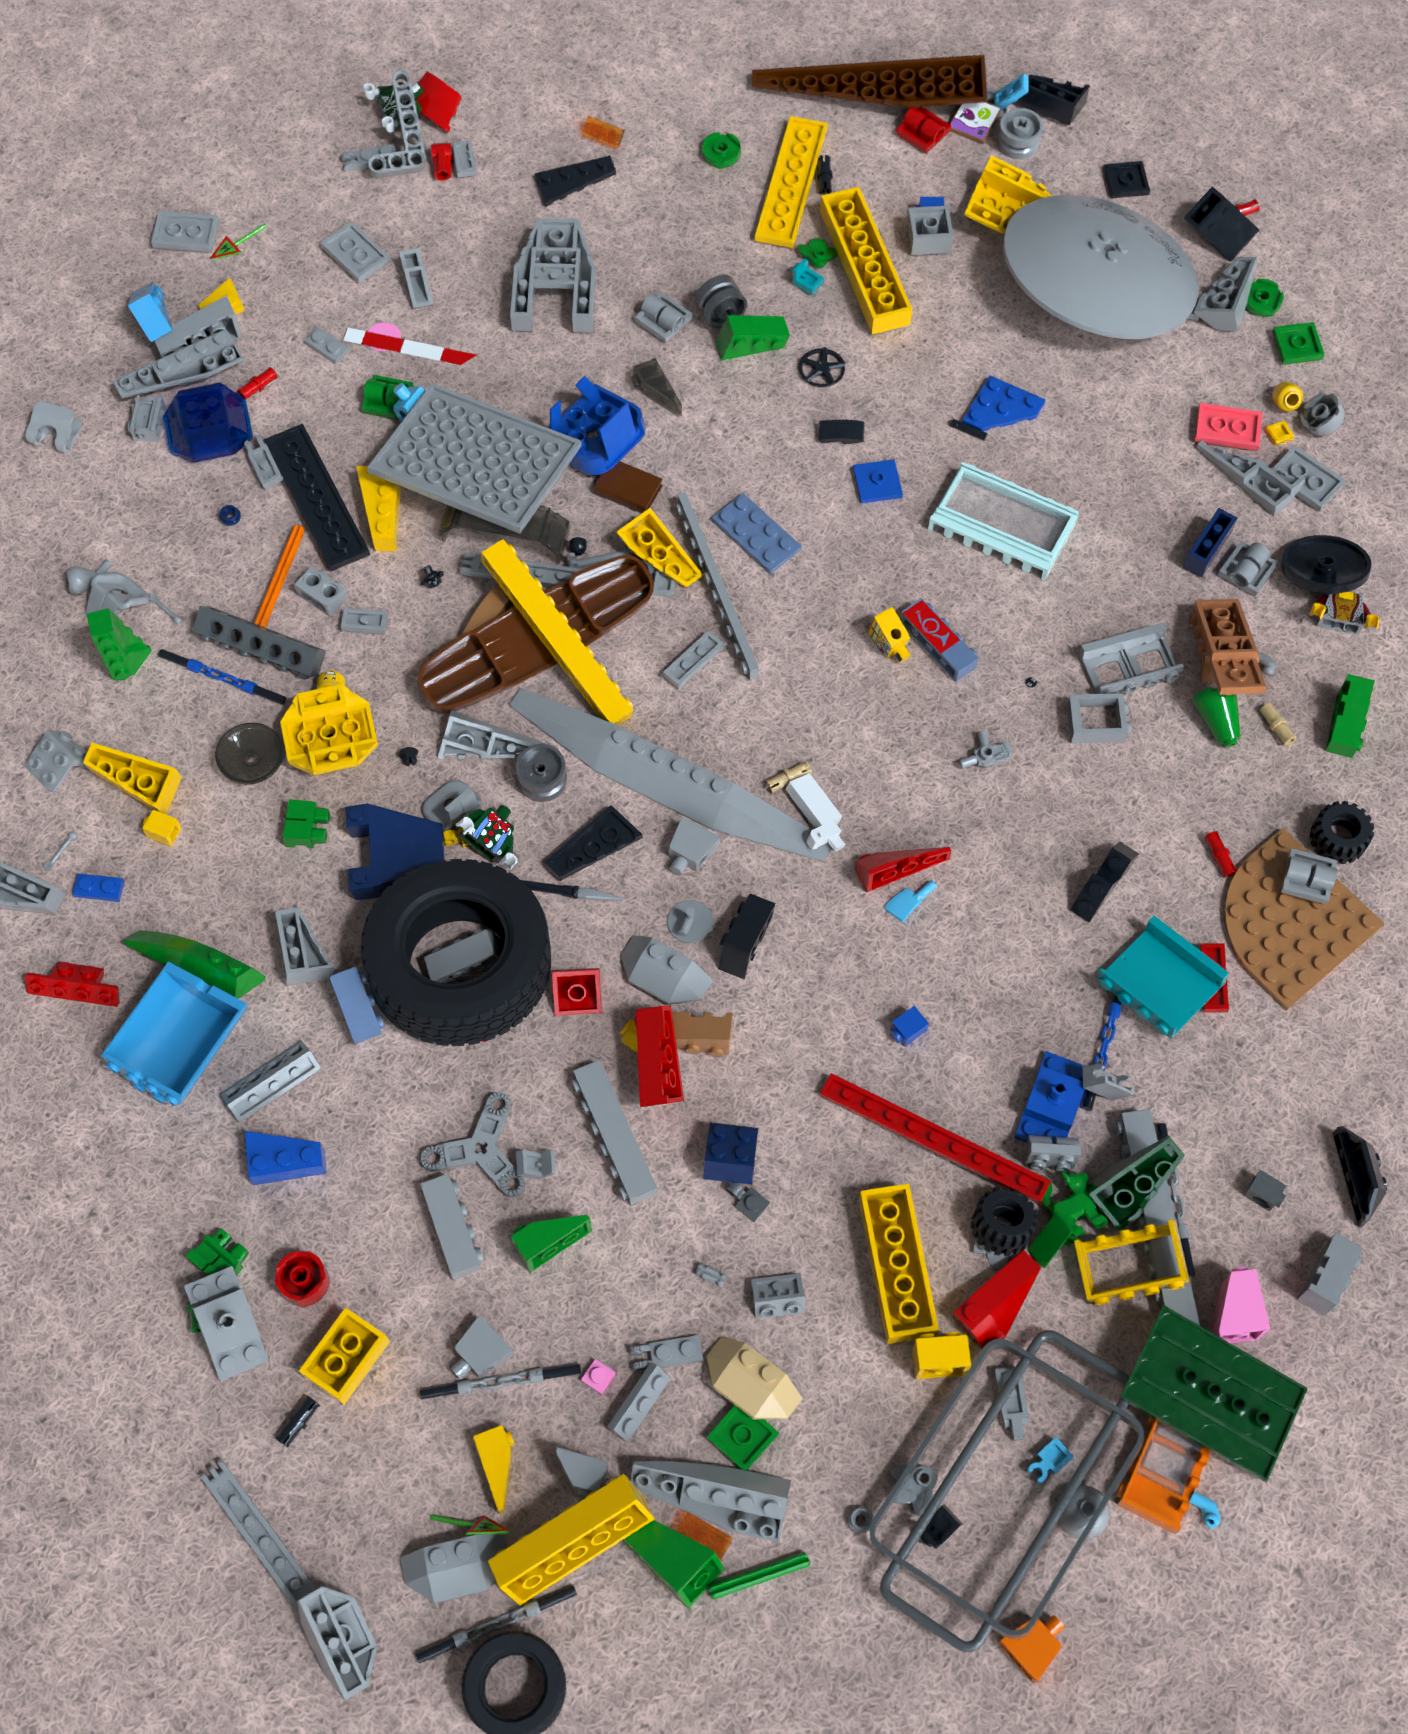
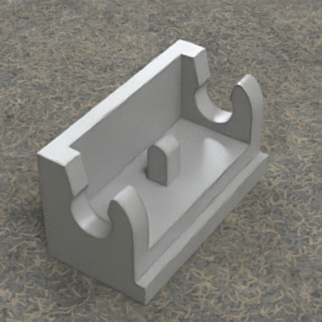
[1082,1064,1134,1100]

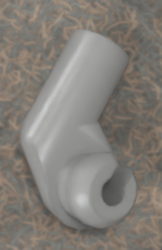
[1258,652,1277,675]

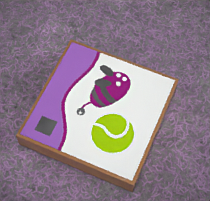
[950,103,1001,144]

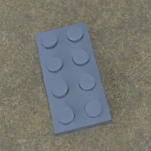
[712,493,802,574]

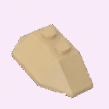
[706,1337,802,1420]

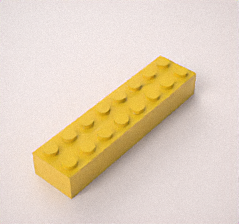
[820,186,913,335]

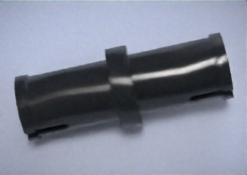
[817,155,833,195]
[275,1395,320,1448]

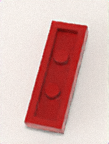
[1200,943,1229,1013]

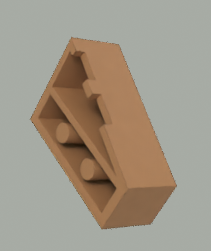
[672,1012,733,1057]

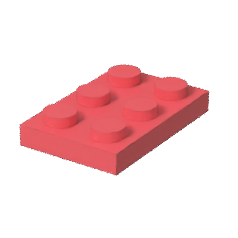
[1194,403,1263,451]

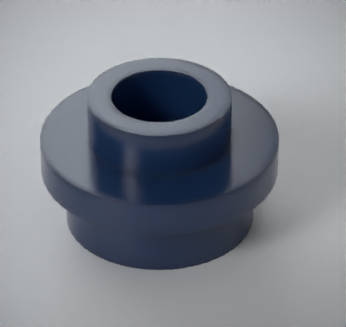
[219,505,241,526]

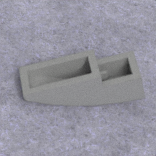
[399,248,433,309]

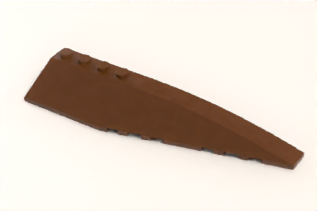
[752,55,987,107]

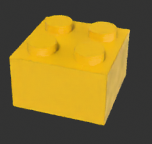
[912,1332,971,1380]

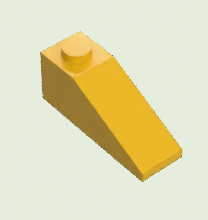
[473,1425,515,1514]

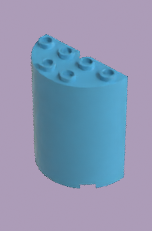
[101,962,248,1106]

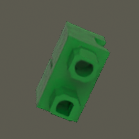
[282,799,331,848]
[185,1228,249,1276]

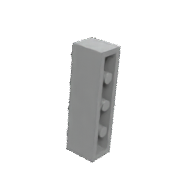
[421,1173,484,1280]

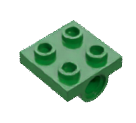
[361,375,414,420]

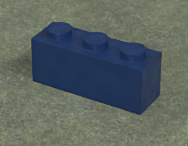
[1183,508,1238,577]

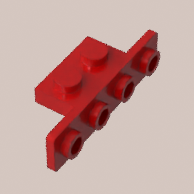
[25,962,120,1007]

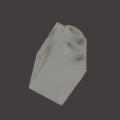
[294,567,347,617]

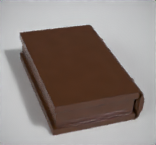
[594,461,663,513]

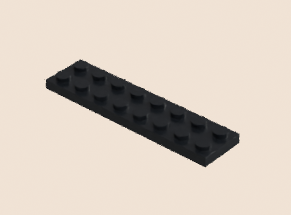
[264,424,370,571]

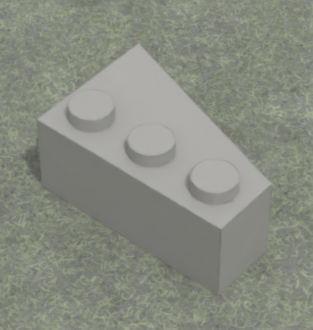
[0,862,66,914]
[275,907,334,986]
[1297,1232,1363,1316]

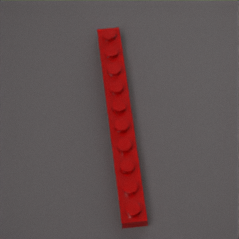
[820,1073,1051,1204]

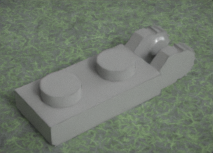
[341,144,399,172]
[244,434,284,489]
[630,1335,703,1371]

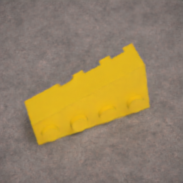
[356,466,401,551]
[83,742,182,814]

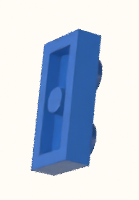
[73,873,125,902]

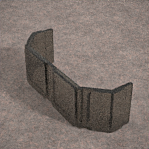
[438,505,570,564]

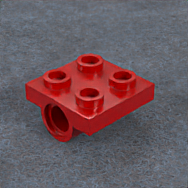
[896,107,951,154]

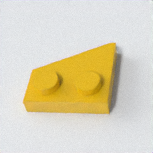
[198,278,244,314]

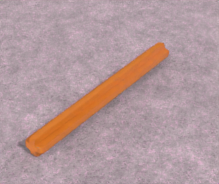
[253,525,305,627]

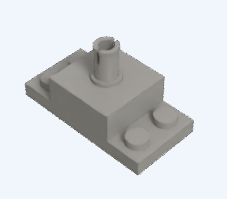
[184,1266,269,1382]

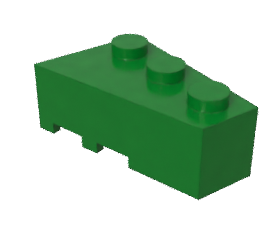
[715,315,790,361]
[1326,674,1375,758]

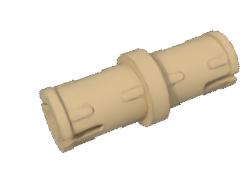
[1260,703,1297,746]
[766,761,812,793]

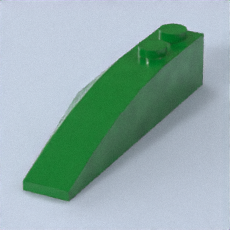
[124,930,266,999]

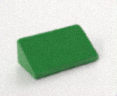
[1028,1212,1077,1269]

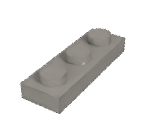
[663,630,724,689]
[607,1363,671,1443]

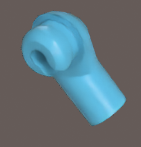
[1189,1491,1220,1528]

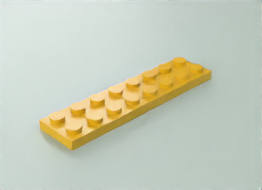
[755,116,828,248]

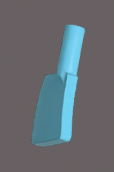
[885,880,937,922]

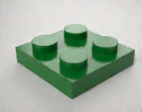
[1272,322,1325,365]
[707,1405,779,1471]

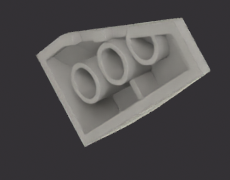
[1194,257,1257,331]

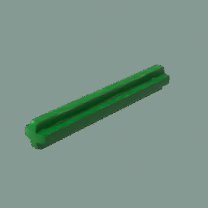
[709,1552,810,1599]

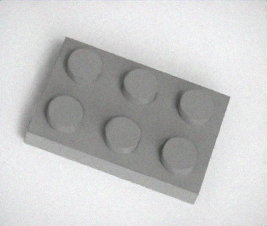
[151,211,219,252]
[320,221,391,283]
[1272,445,1346,512]

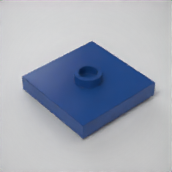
[853,459,903,504]

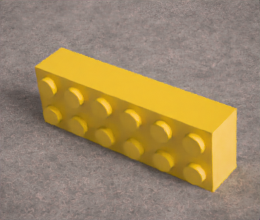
[859,1183,939,1345]
[488,1474,655,1605]

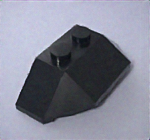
[1332,1126,1387,1227]

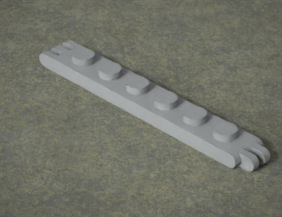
[459,553,584,588]
[199,1458,316,1614]

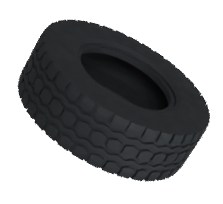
[361,859,551,1046]

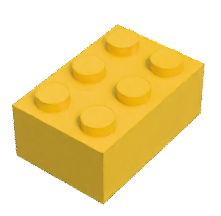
[299,1307,390,1405]

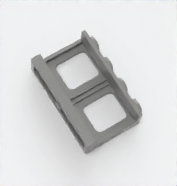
[1078,622,1184,694]

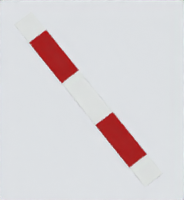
[343,328,477,365]

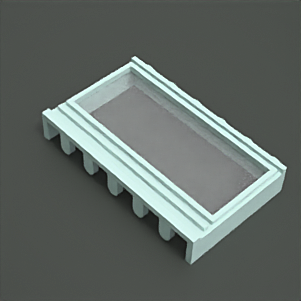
[928,462,1079,581]

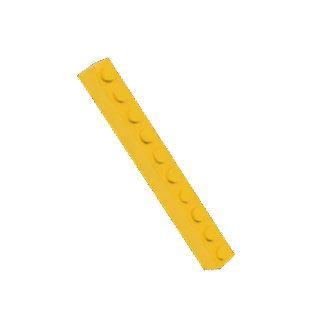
[481,539,633,726]

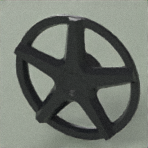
[799,347,845,387]

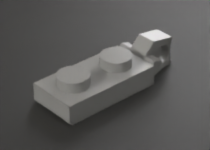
[994,1366,1029,1441]

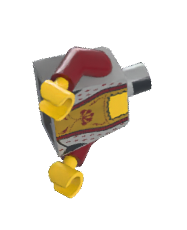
[1309,591,1380,635]

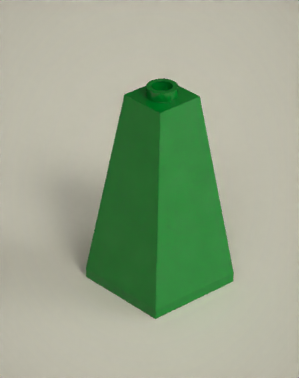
[623,1520,725,1609]

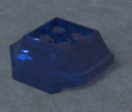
[163,382,254,463]

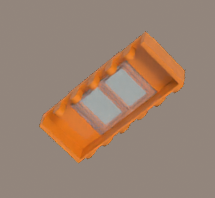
[1116,1416,1210,1534]

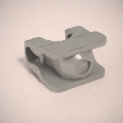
[26,401,83,454]

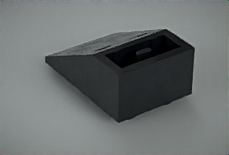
[1184,186,1260,261]

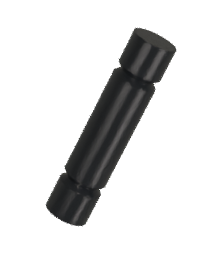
[950,419,988,441]

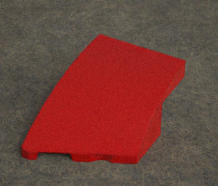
[417,71,462,133]

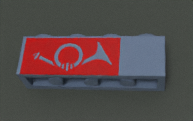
[900,598,978,682]

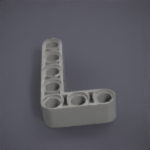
[368,70,425,178]

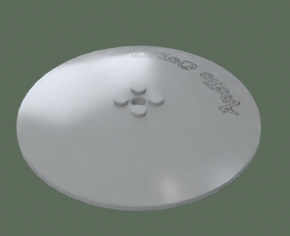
[1003,195,1199,339]

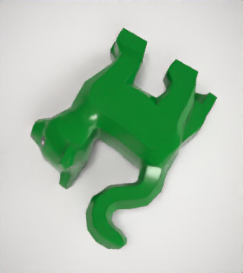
[1041,1171,1108,1247]

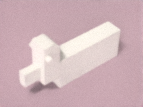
[785,773,845,851]

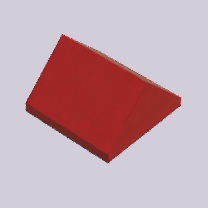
[552,968,602,1016]

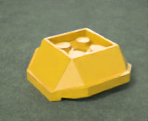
[280,684,378,775]

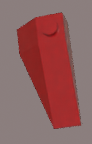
[855,847,952,893]
[952,1250,1041,1349]

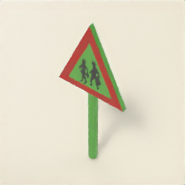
[209,224,266,259]
[430,1515,511,1535]

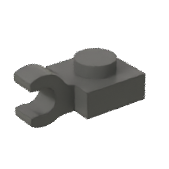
[726,1182,770,1223]

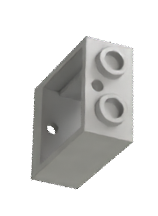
[1067,693,1131,744]

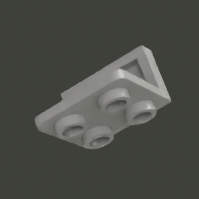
[25,730,87,792]

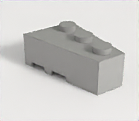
[424,929,504,984]

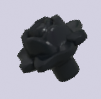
[420,565,444,588]

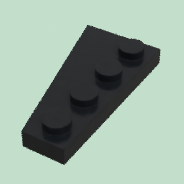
[535,156,616,207]
[544,805,643,881]

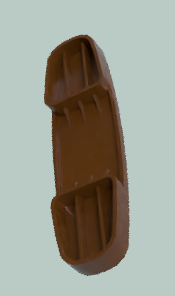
[417,555,654,714]

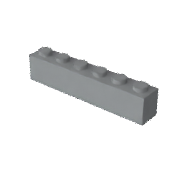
[571,1060,658,1205]

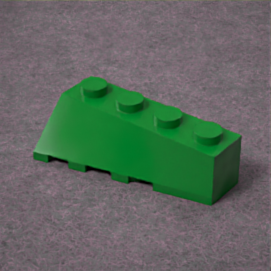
[86,608,152,680]

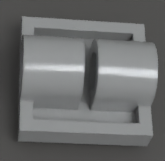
[635,292,692,343]
[1218,541,1279,597]
[1281,848,1337,905]
[1025,1135,1081,1172]

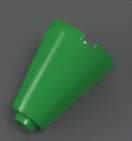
[1192,687,1241,748]

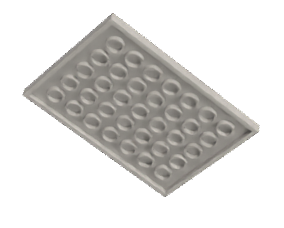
[367,383,581,534]

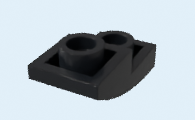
[819,419,865,444]

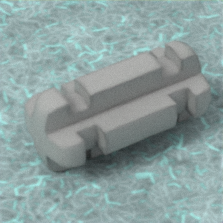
[696,1263,727,1287]

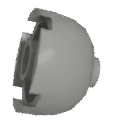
[1300,393,1345,436]
[1059,1485,1110,1539]

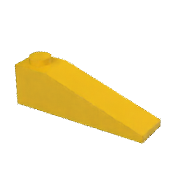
[616,508,703,588]

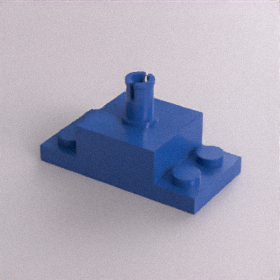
[1014,1051,1085,1144]

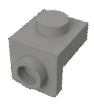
[516,1149,556,1180]

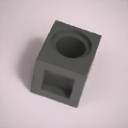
[1244,1170,1287,1212]

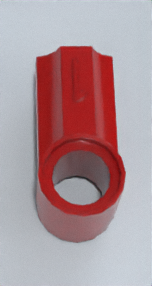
[431,143,453,181]

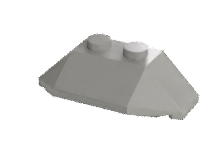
[621,935,713,1005]
[400,1534,507,1604]
[297,1586,377,1700]

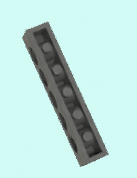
[193,606,326,679]

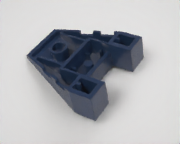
[345,803,445,900]

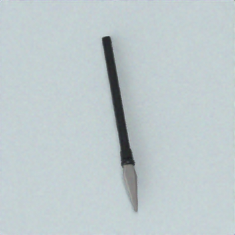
[519,879,624,900]

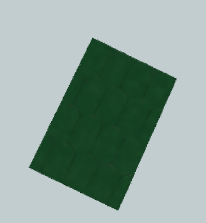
[1121,1305,1308,1483]

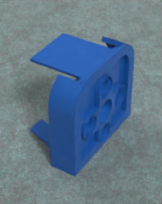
[549,376,646,475]

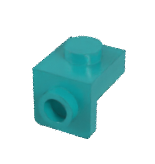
[792,258,824,295]

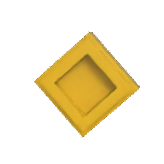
[1265,420,1294,446]

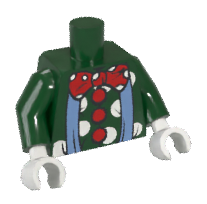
[455,805,518,870]

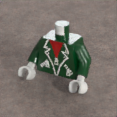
[364,82,425,133]

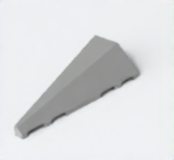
[1197,440,1305,517]
[438,710,558,759]

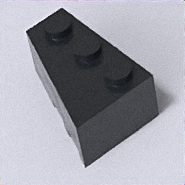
[1017,74,1090,126]
[719,893,776,979]

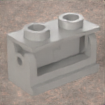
[128,395,166,442]

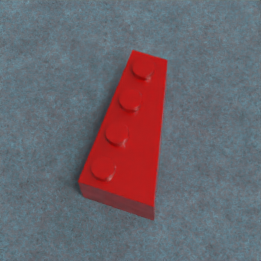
[634,1005,684,1107]

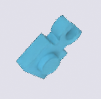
[1027,1437,1074,1484]

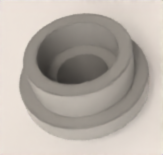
[848,1506,874,1534]

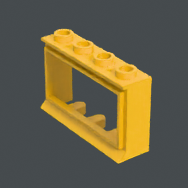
[1074,1219,1190,1306]

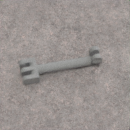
[567,543,642,568]

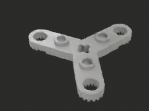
[421,1092,525,1198]

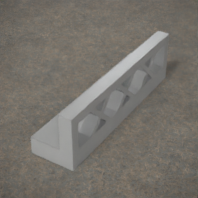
[220,1040,321,1123]

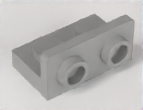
[751,1273,805,1318]

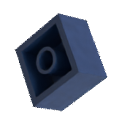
[703,1123,758,1185]

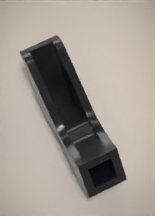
[1070,841,1139,922]

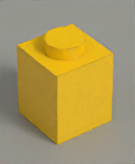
[142,810,182,847]

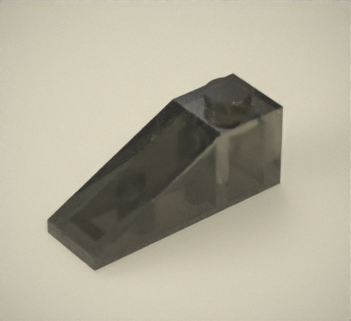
[631,358,682,417]

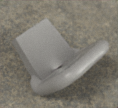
[86,572,149,616]
[422,780,482,832]

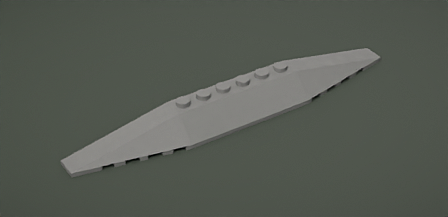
[509,688,832,862]

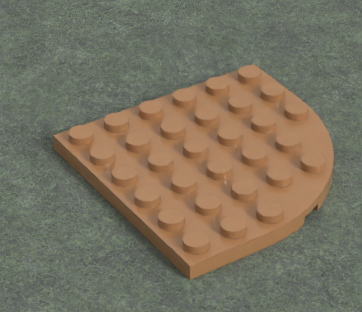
[1224,828,1385,1011]

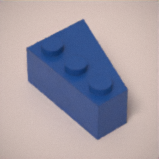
[245,1131,327,1185]

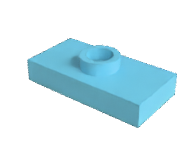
[994,74,1028,111]

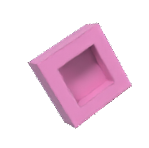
[581,1359,616,1395]

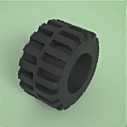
[1310,801,1374,864]
[970,1187,1038,1256]

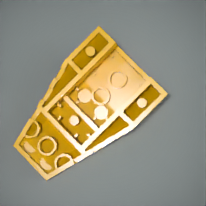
[964,155,1053,234]

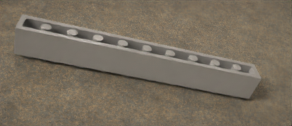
[1115,1109,1200,1326]

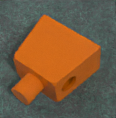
[998,1615,1065,1683]

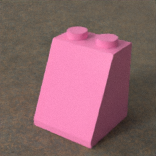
[1211,1266,1270,1343]

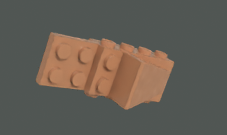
[1189,599,1266,695]

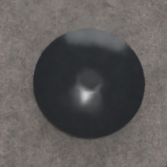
[1281,535,1372,594]

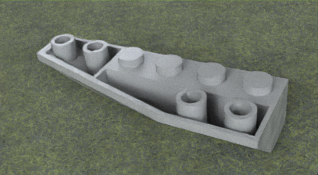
[113,329,244,398]
[631,1461,791,1542]

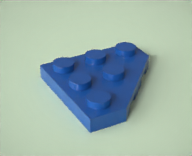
[962,375,1046,431]

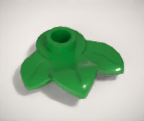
[798,238,837,268]

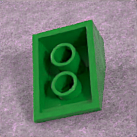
[510,1215,592,1273]

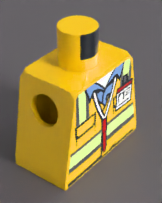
[868,607,911,663]

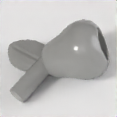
[66,560,121,594]

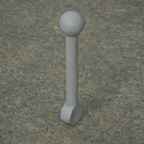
[149,594,182,624]
[43,831,77,871]

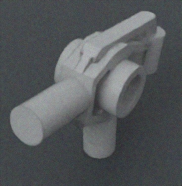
[959,731,1013,768]

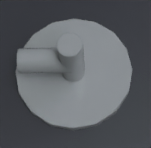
[667,900,714,943]

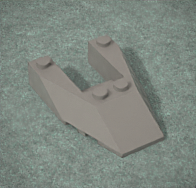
[510,218,596,333]

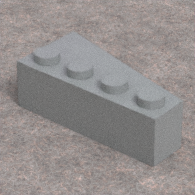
[154,295,242,358]

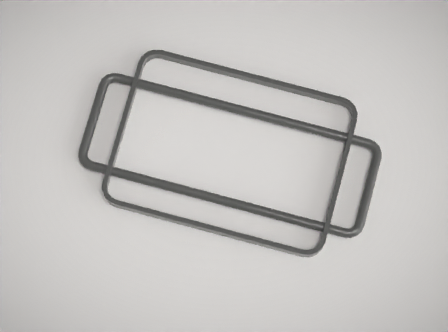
[870,1330,1144,1652]

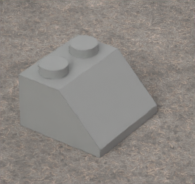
[908,206,954,255]
[556,1447,608,1502]

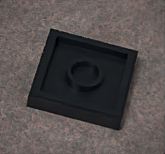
[1103,161,1150,199]

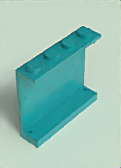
[1097,915,1229,1039]

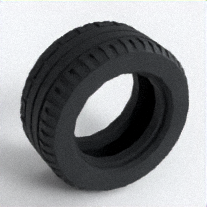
[461,1631,566,1734]

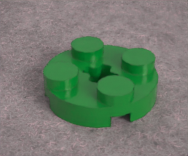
[702,132,741,169]
[1245,279,1284,317]

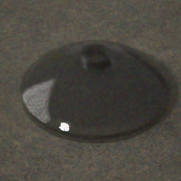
[215,722,284,785]

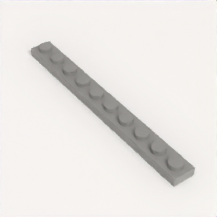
[675,492,759,680]

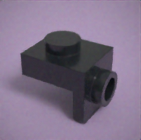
[920,1504,963,1549]

